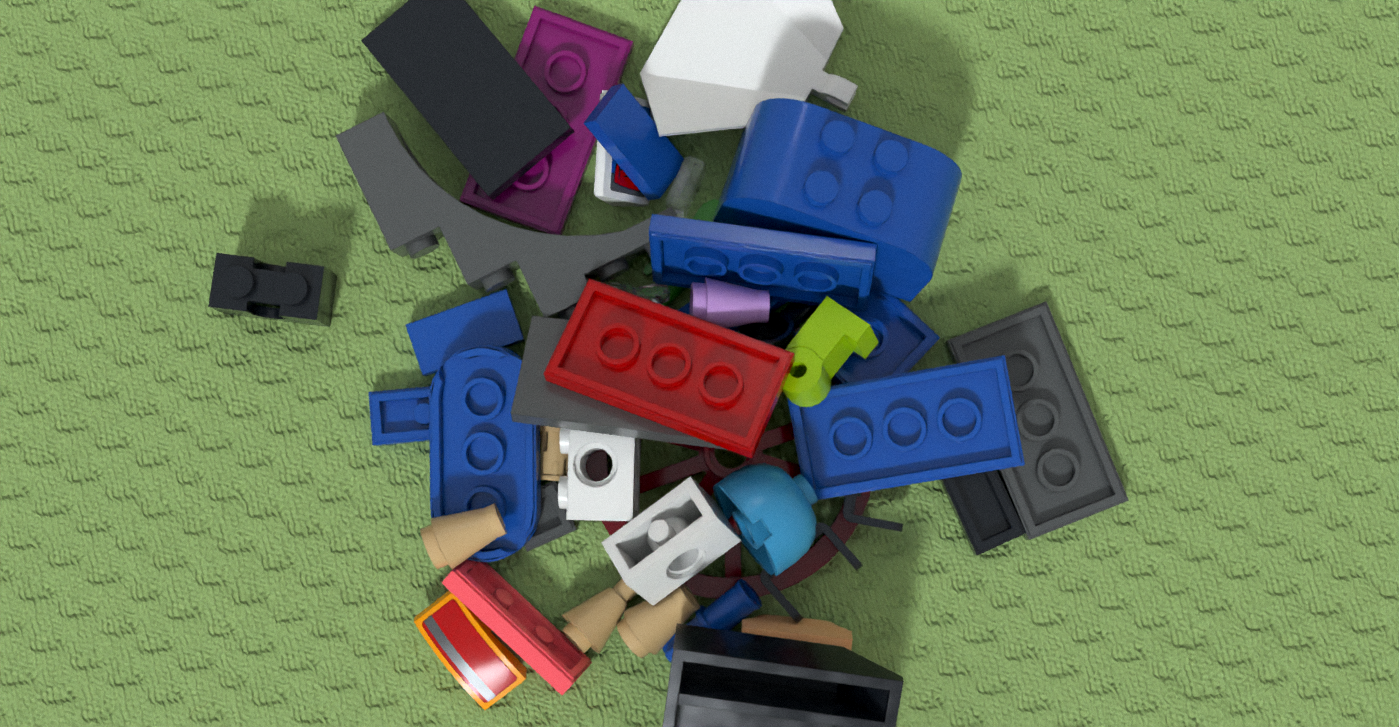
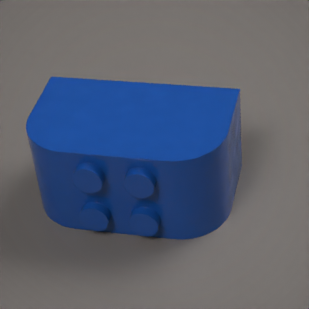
[712,98,962,302]

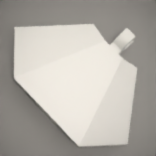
[640,0,858,137]

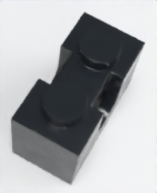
[208,253,337,327]

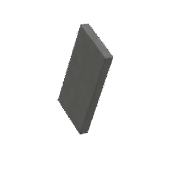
[945,302,1129,540]
[511,315,727,450]

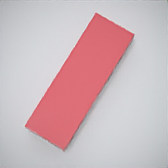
[442,557,592,695]

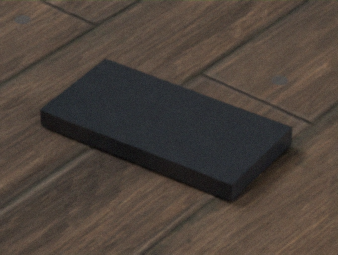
[361,0,575,200]

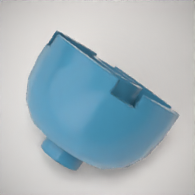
[713,463,818,576]

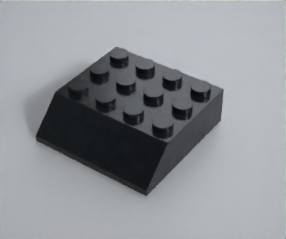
[662,623,904,727]

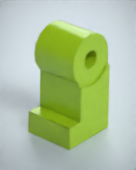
[782,296,879,407]

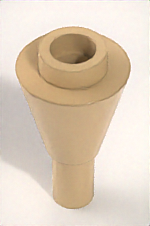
[561,579,637,654]

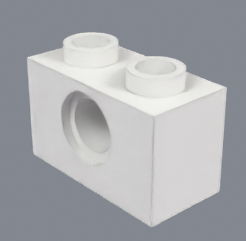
[558,428,641,521]
[601,476,741,606]

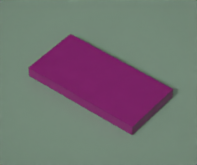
[459,6,634,235]

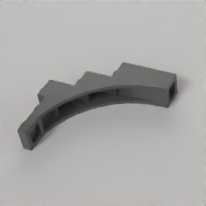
[336,112,677,320]

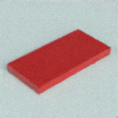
[543,278,795,459]

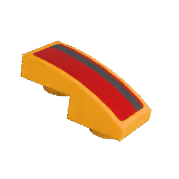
[414,591,527,710]

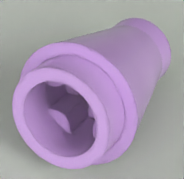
[690,278,770,328]

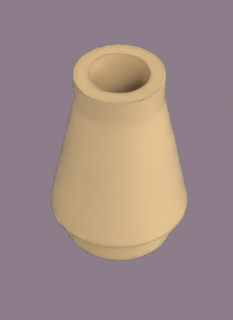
[420,503,507,569]
[617,584,700,658]

